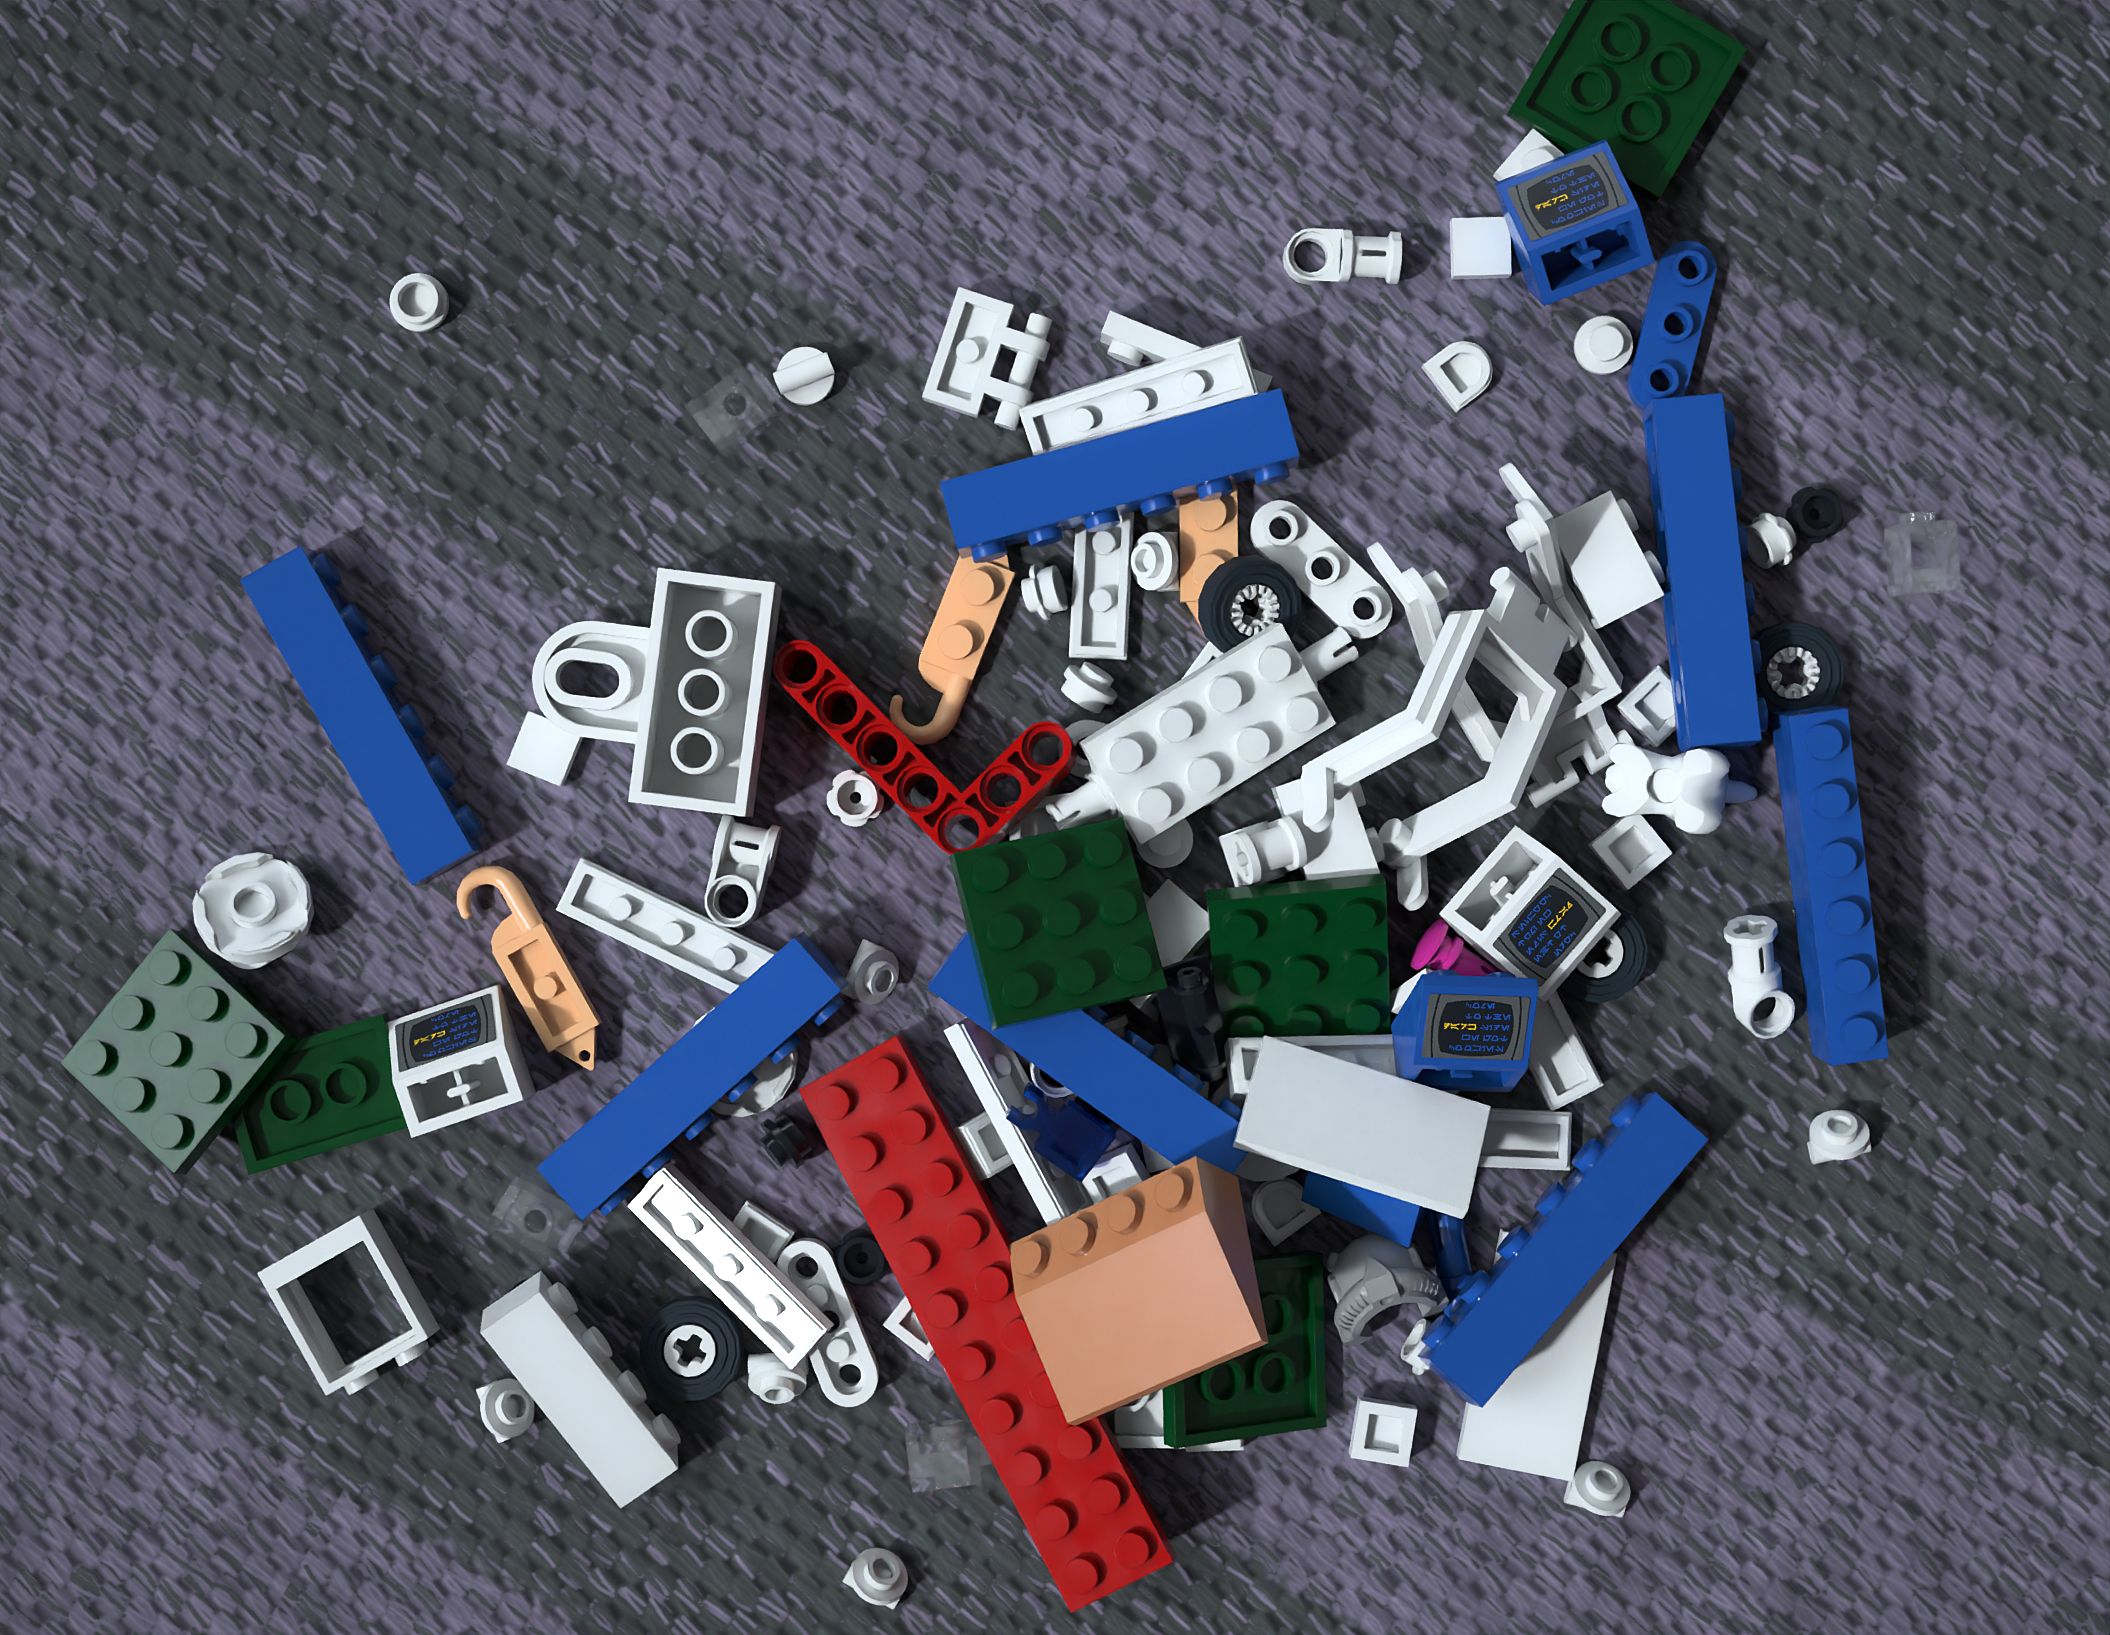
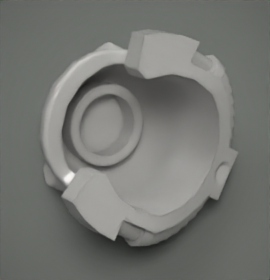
[1326,1234,1449,1346]

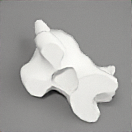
[1602,743,1757,834]

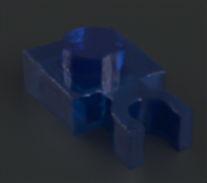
[1006,1082,1116,1183]

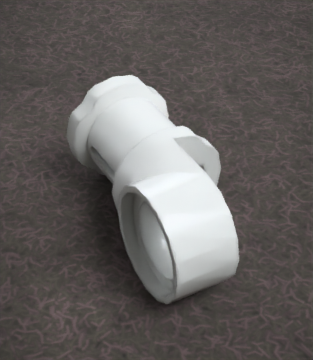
[1283,228,1402,285]
[1724,915,1795,1039]

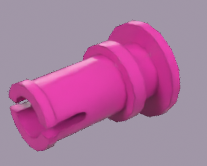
[1410,919,1503,976]

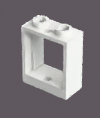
[257,1208,440,1396]

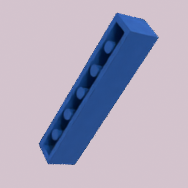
[939,388,1300,563]
[1642,393,1768,754]
[240,545,484,885]
[1770,705,1889,1066]
[927,929,1249,1174]
[536,932,849,1220]
[1417,1092,1709,1408]

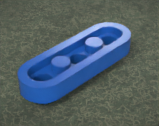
[1627,241,1717,411]

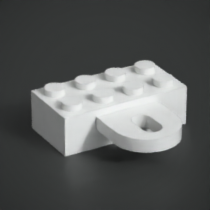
[532,568,782,817]

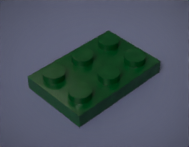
[232,1013,408,1175]

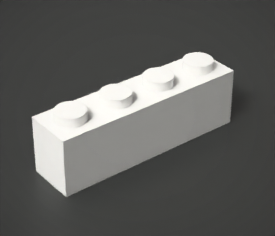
[480,1271,681,1509]

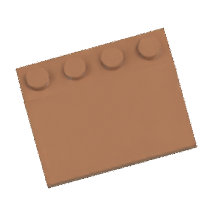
[1008,1156,1268,1426]

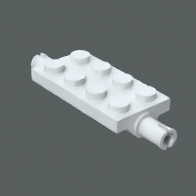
[1046,623,1359,845]

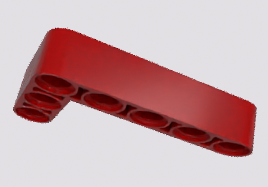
[773,640,1077,855]

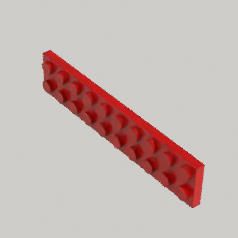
[799,1034,1177,1613]

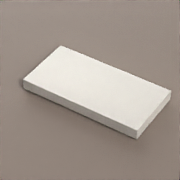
[1233,1035,1491,1219]
[1456,1229,1617,1482]

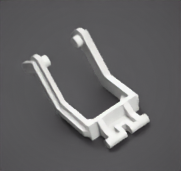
[1367,463,1635,808]
[1300,567,1578,911]

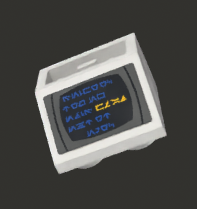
[1439,825,1621,1004]
[388,984,536,1138]

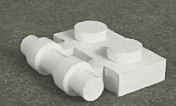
[922,287,1052,431]

